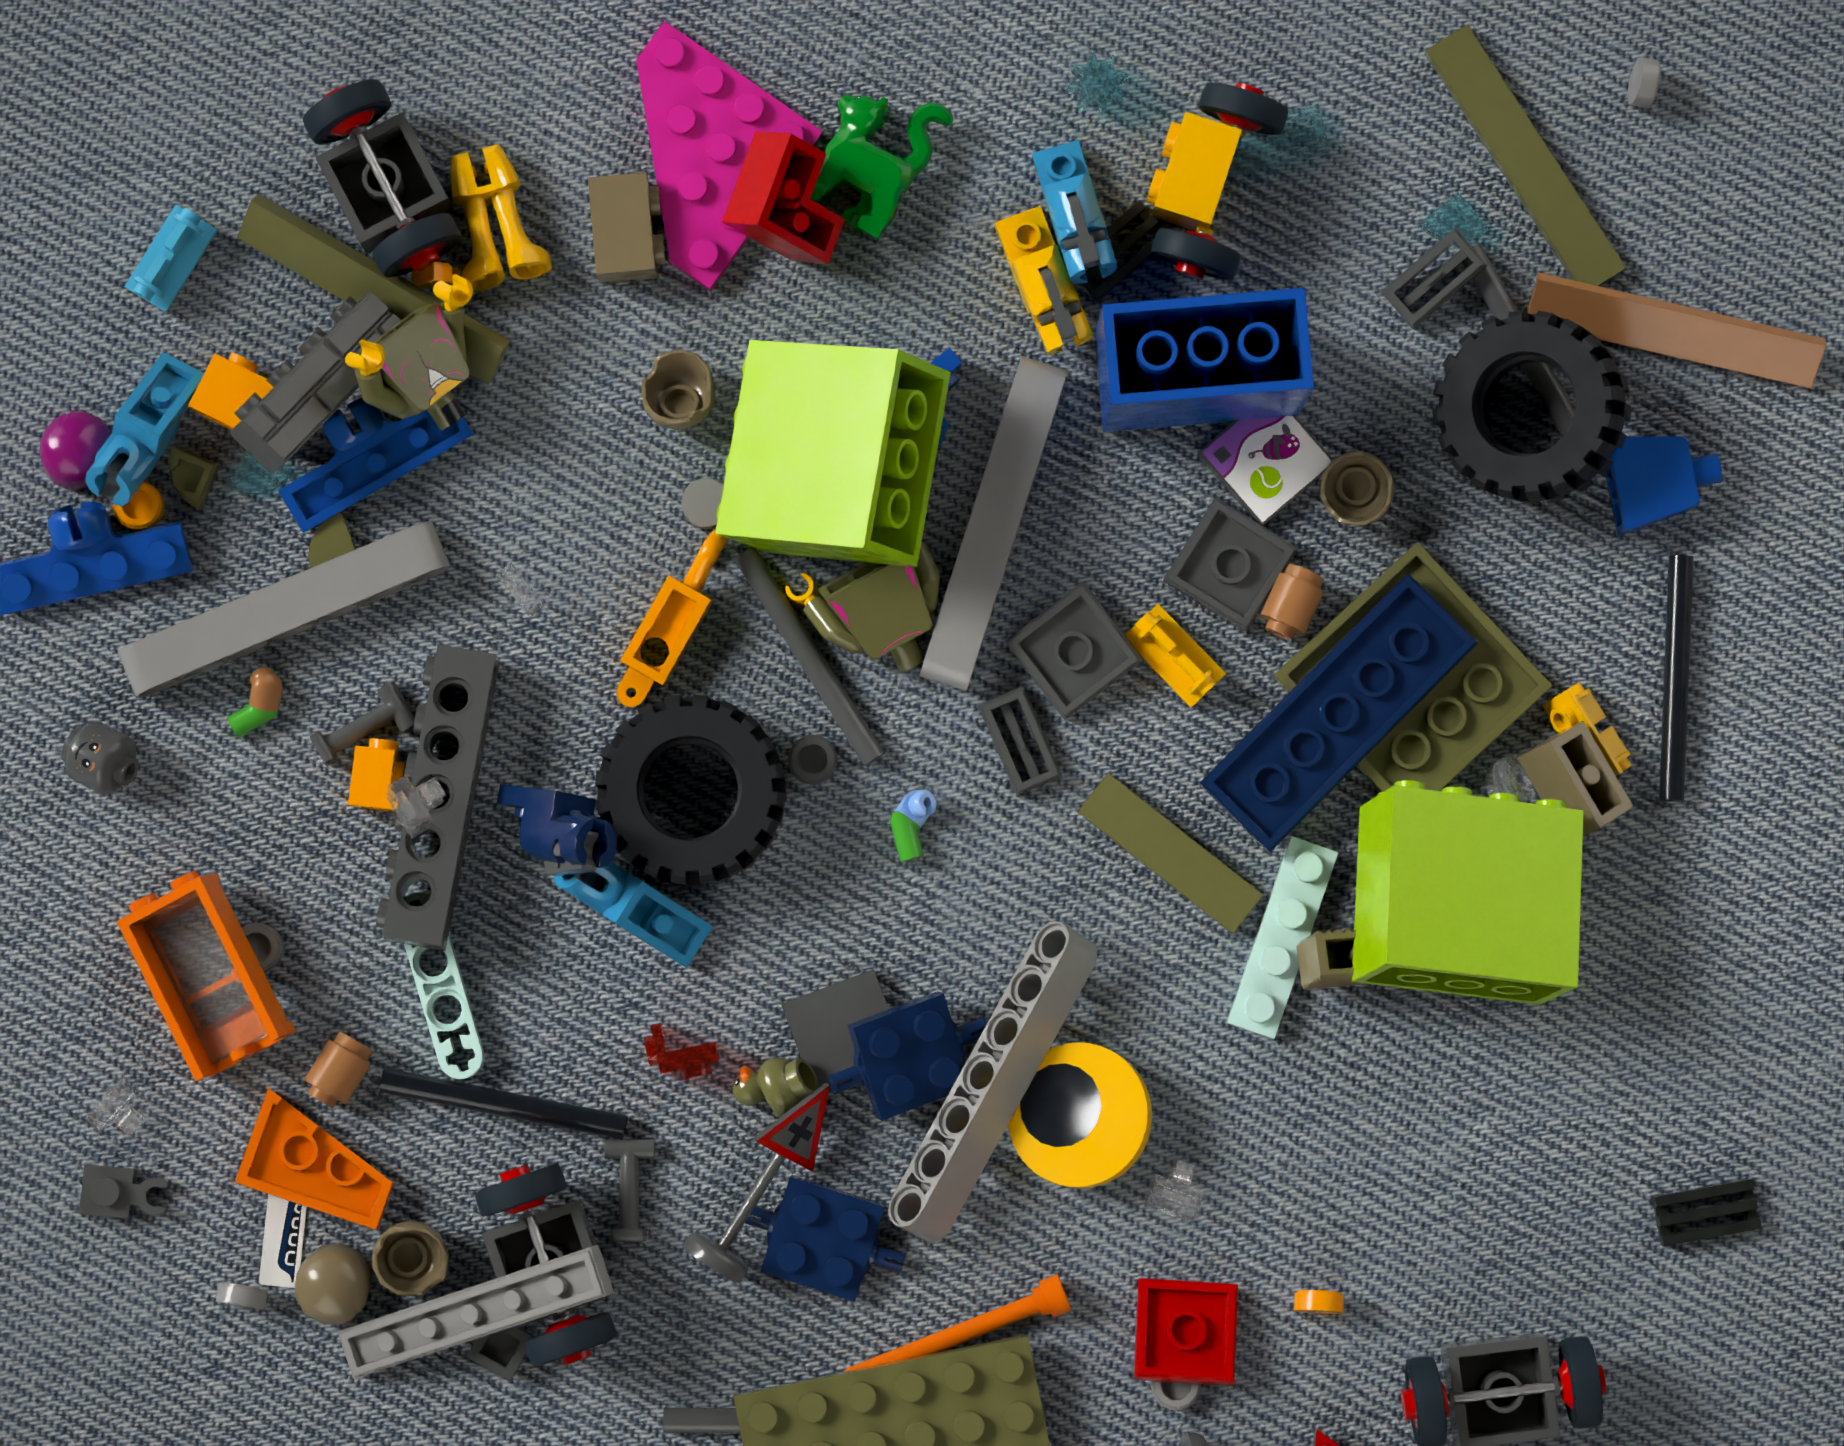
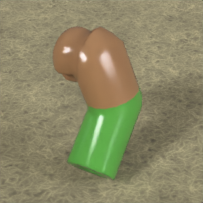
[227,667,283,738]

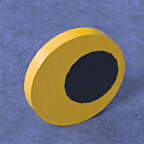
[1008,1043,1152,1189]

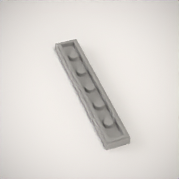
[338,1244,614,1379]

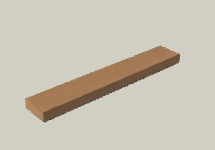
[1527,272,1826,389]

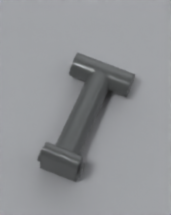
[310,681,415,767]
[604,1139,655,1242]

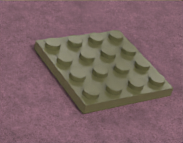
[1272,542,1552,792]

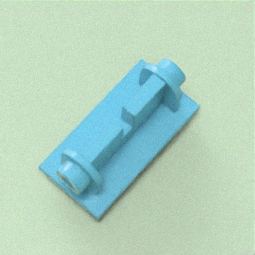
[124,205,218,312]

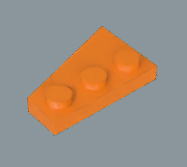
[235,1088,394,1231]

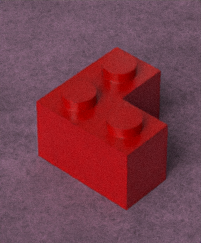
[722,131,845,264]

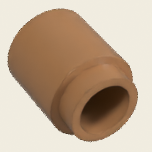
[1260,564,1324,641]
[304,1031,373,1109]

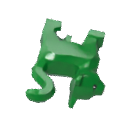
[810,94,953,241]

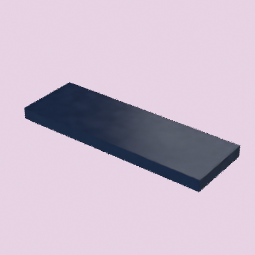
[1199,573,1479,853]

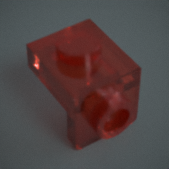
[644,1023,721,1080]

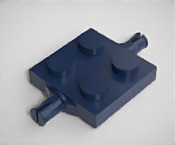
[828,991,987,1121]
[745,1175,907,1302]

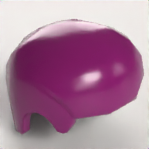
[39,411,112,491]

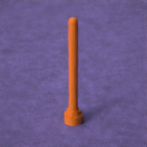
[844,1274,1072,1372]

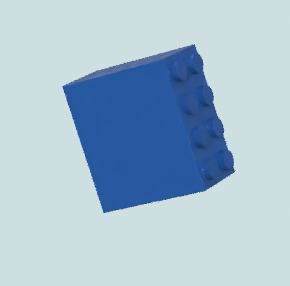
[1094,288,1314,432]

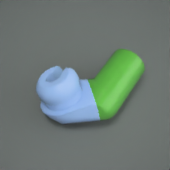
[890,790,937,862]

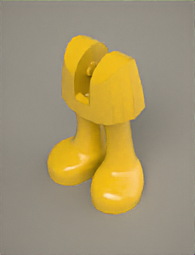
[450,144,553,292]

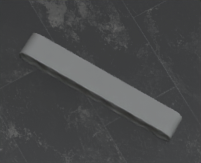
[920,356,1069,691]
[118,521,451,698]
[888,921,1097,1242]

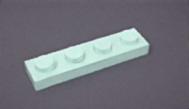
[1226,836,1338,1039]

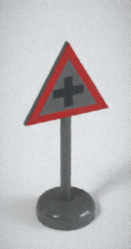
[682,1082,830,1283]

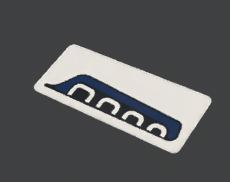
[259,1194,307,1288]

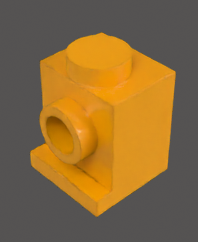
[348,738,406,812]

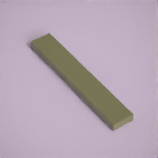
[1425,25,1626,286]
[237,194,511,385]

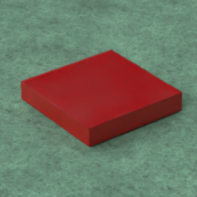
[1133,1278,1238,1386]

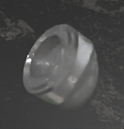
[1485,754,1536,802]

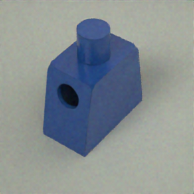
[1605,436,1722,536]

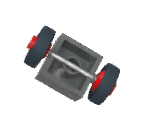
[303,79,461,278]
[475,1164,617,1366]
[1401,1332,1606,1446]

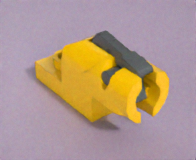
[994,206,1093,355]

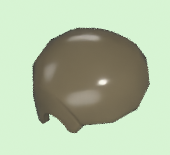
[641,349,716,431]
[1320,451,1395,526]
[372,1220,449,1296]
[295,1243,372,1325]

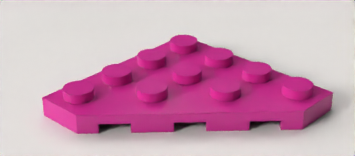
[636,21,823,292]

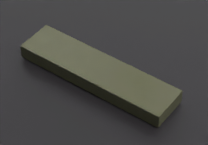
[1077,773,1263,934]

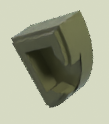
[169,445,220,511]
[309,512,356,568]

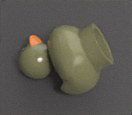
[732,1057,818,1118]

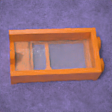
[116,870,296,1081]

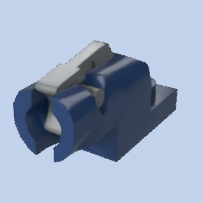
[497,784,617,876]

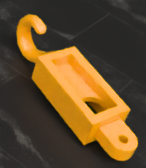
[616,529,729,707]

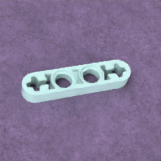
[404,892,485,1079]

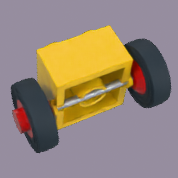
[1146,83,1288,280]

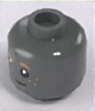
[61,722,139,794]

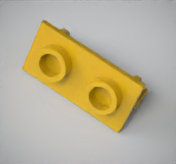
[1125,604,1226,708]
[1542,682,1632,776]

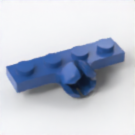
[278,398,474,533]
[0,502,194,616]

